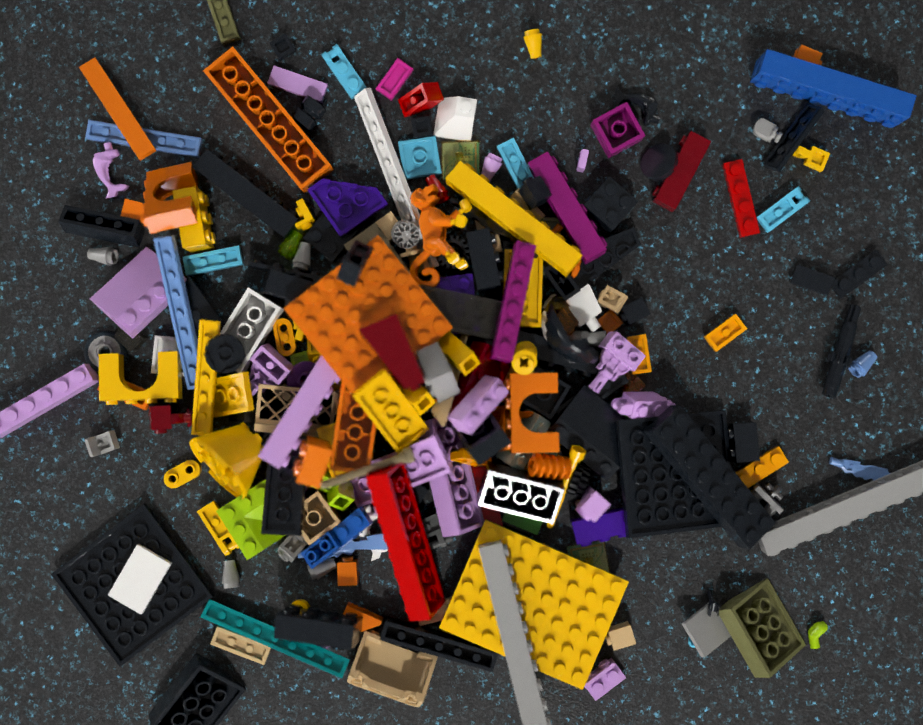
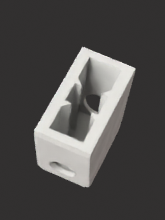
[559,284,602,332]

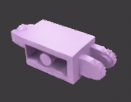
[611,392,676,419]

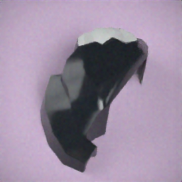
[541,293,598,364]

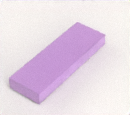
[268,66,328,103]

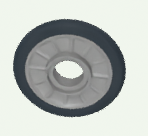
[84,331,126,372]

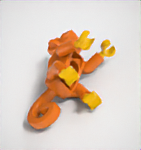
[409,184,472,289]

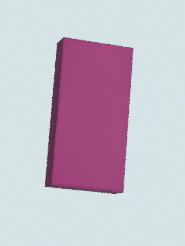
[376,58,413,101]

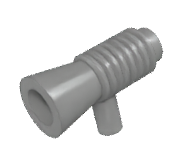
[566,330,606,348]

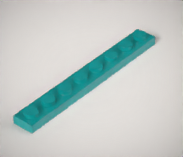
[201,600,350,678]

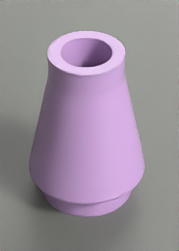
[481,153,502,183]

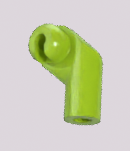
[808,621,828,649]

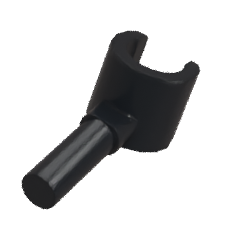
[707,590,720,617]

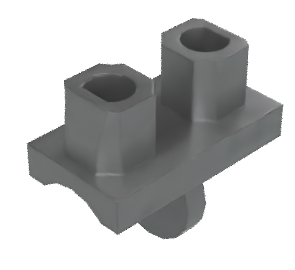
[751,483,784,516]

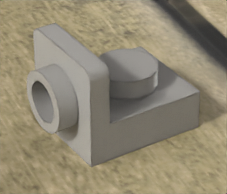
[277,535,308,563]

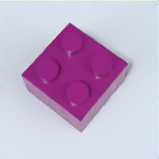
[590,102,645,159]

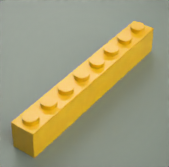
[445,161,582,277]

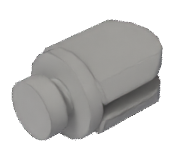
[753,118,783,143]

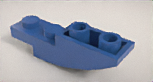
[301,506,373,569]

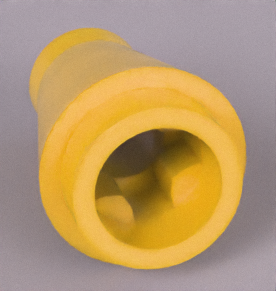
[523,29,542,59]

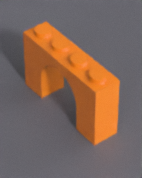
[142,162,198,234]
[505,373,559,453]

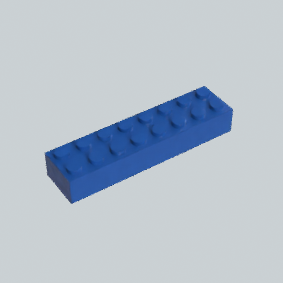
[750,49,917,128]

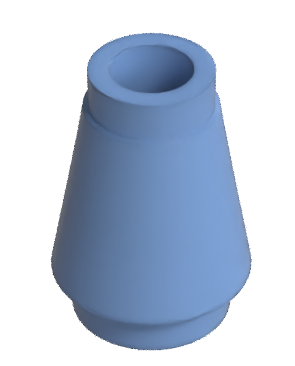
[848,350,877,378]

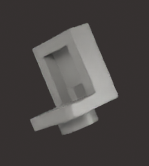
[85,430,120,457]

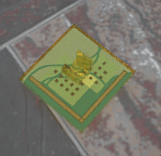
[441,141,480,180]
[566,541,610,572]

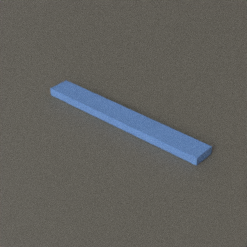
[153,235,198,390]

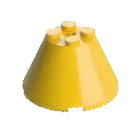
[189,422,264,499]

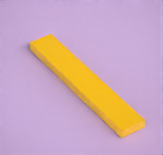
[191,319,221,436]

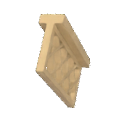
[254,383,336,437]

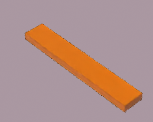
[79,58,157,161]

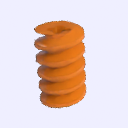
[528,453,572,480]

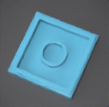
[398,135,442,180]

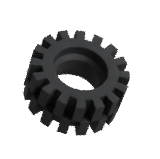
[436,235,470,271]
[565,463,591,500]

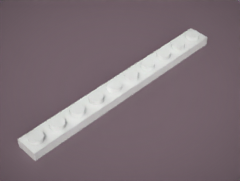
[354,88,439,268]

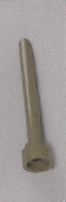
[320,447,415,489]

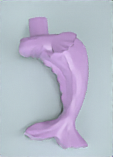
[93,142,129,199]

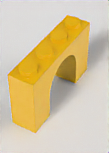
[391,331,480,415]
[99,351,183,405]

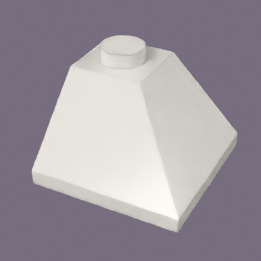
[433,96,477,142]

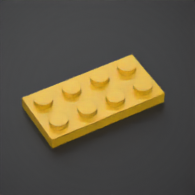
[503,249,543,328]
[352,369,429,454]

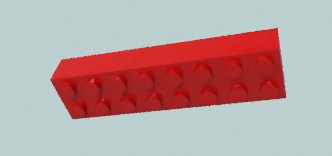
[366,462,446,621]

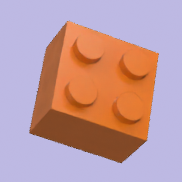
[293,435,332,489]

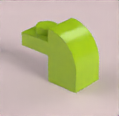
[311,472,355,511]

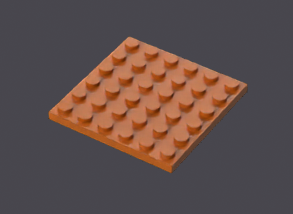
[284,235,453,393]

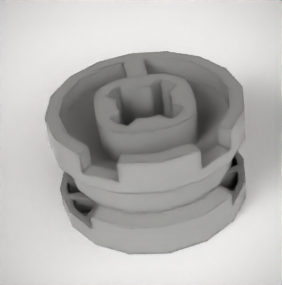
[391,220,420,249]

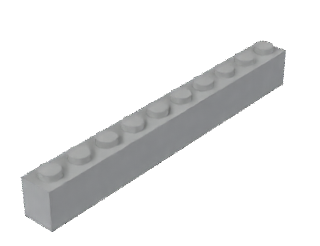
[758,460,923,556]
[478,540,551,725]

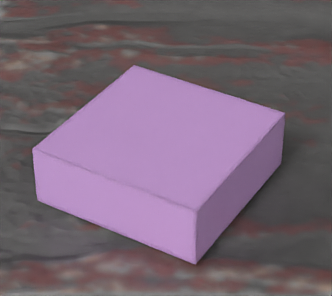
[576,149,589,173]

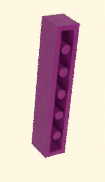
[528,151,607,265]
[490,241,536,363]

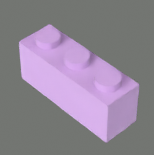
[448,375,509,435]
[574,486,611,522]

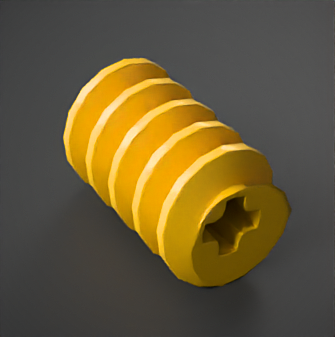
[512,341,537,375]

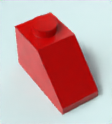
[398,82,444,117]

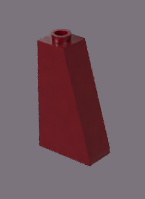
[359,314,425,392]

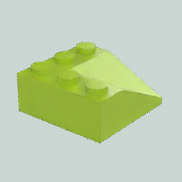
[216,479,285,560]

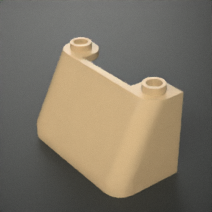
[347,630,438,707]

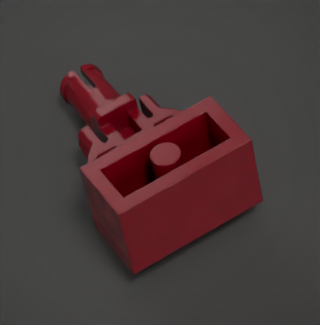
[148,405,193,434]

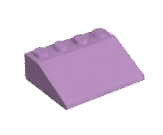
[90,247,187,339]

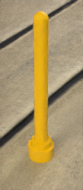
[546,445,586,529]

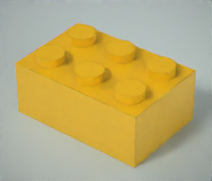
[172,186,216,253]

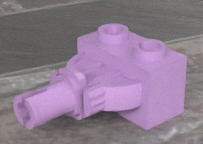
[588,331,646,394]
[249,343,294,397]

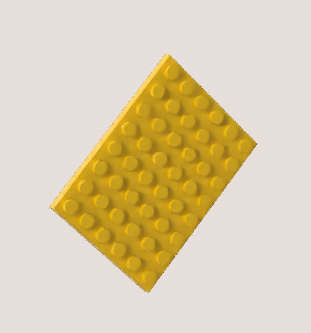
[439,519,629,690]

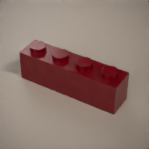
[652,131,711,212]

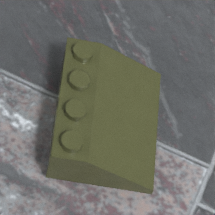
[719,578,806,678]

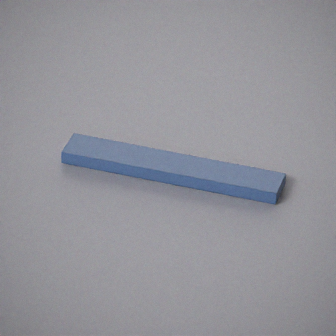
[85,120,203,158]

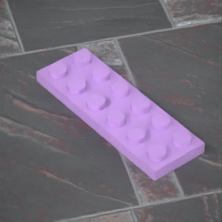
[349,434,454,508]

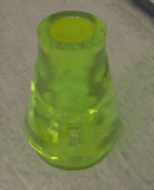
[278,230,303,260]

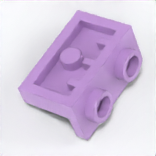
[584,657,626,701]

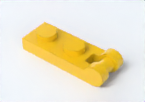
[197,500,239,556]

